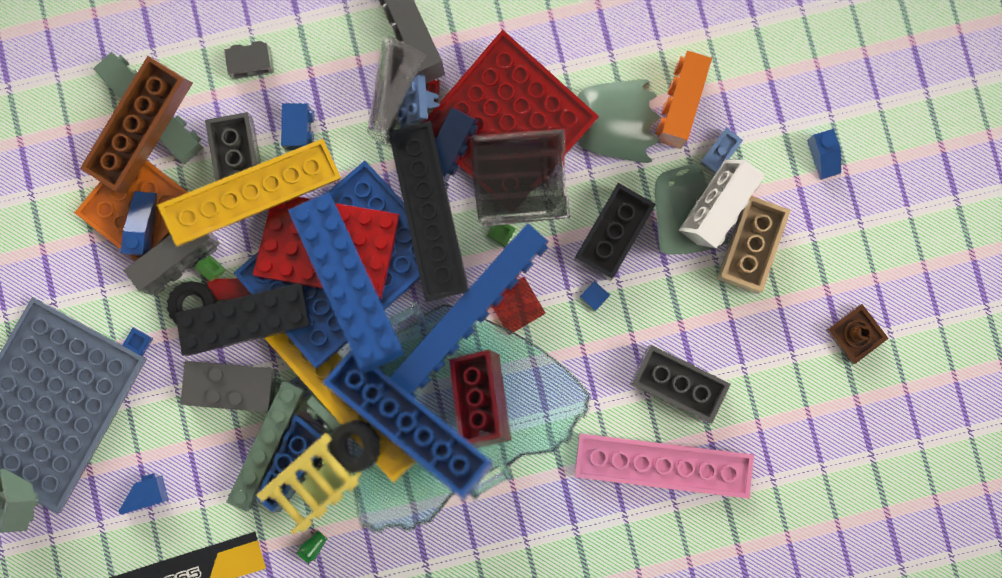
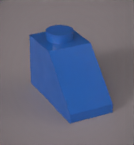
[807,128,842,180]
[119,473,169,515]

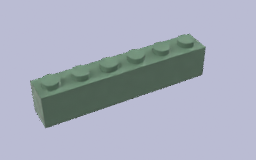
[93,51,204,165]
[226,380,308,512]

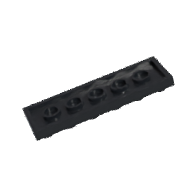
[175,283,311,357]

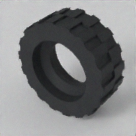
[167,281,217,325]
[329,420,381,473]

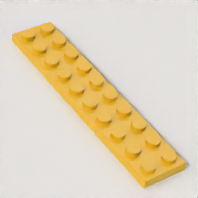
[264,333,416,483]

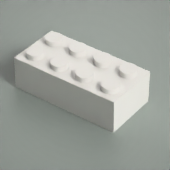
[678,160,764,248]

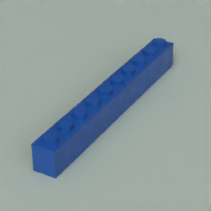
[390,223,549,398]

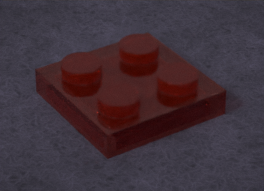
[492,277,546,335]

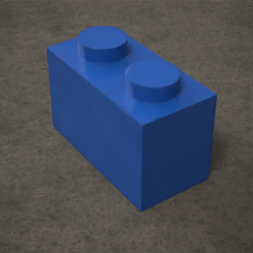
[281,103,315,150]

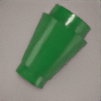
[296,530,328,564]

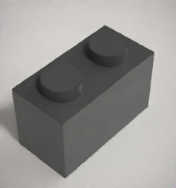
[224,41,274,80]

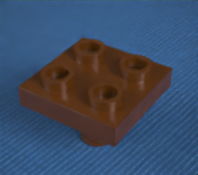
[826,304,889,365]

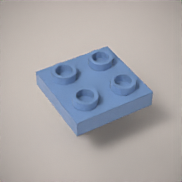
[396,75,440,128]

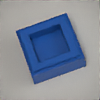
[580,280,610,311]
[123,327,153,356]

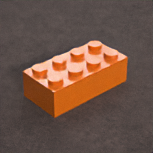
[655,50,712,149]

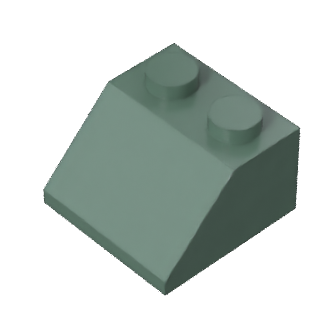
[0,469,38,533]

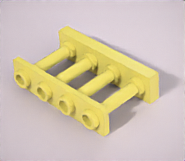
[256,433,362,535]

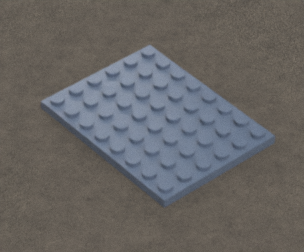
[0,297,147,514]

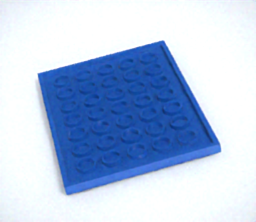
[234,160,420,369]

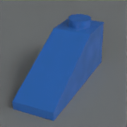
[121,191,157,257]

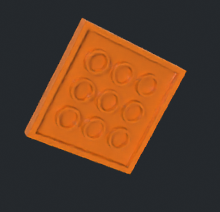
[74,160,189,261]

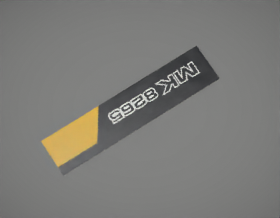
[110,532,266,578]

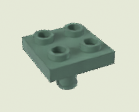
[306,396,341,436]

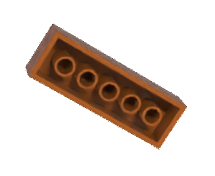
[80,55,193,194]

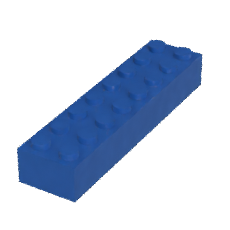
[288,192,405,374]
[322,350,493,501]

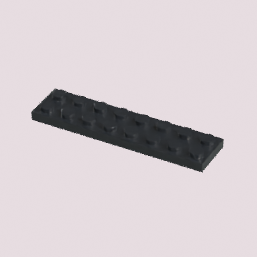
[388,121,469,302]

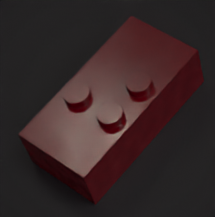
[449,350,512,448]

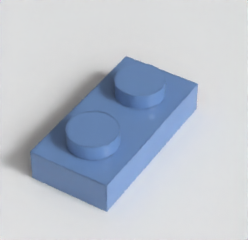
[700,128,743,174]

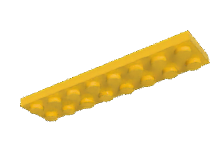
[158,139,341,247]

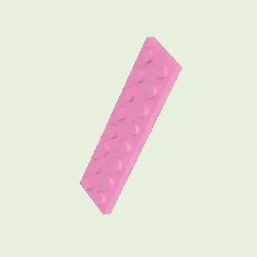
[574,433,754,499]

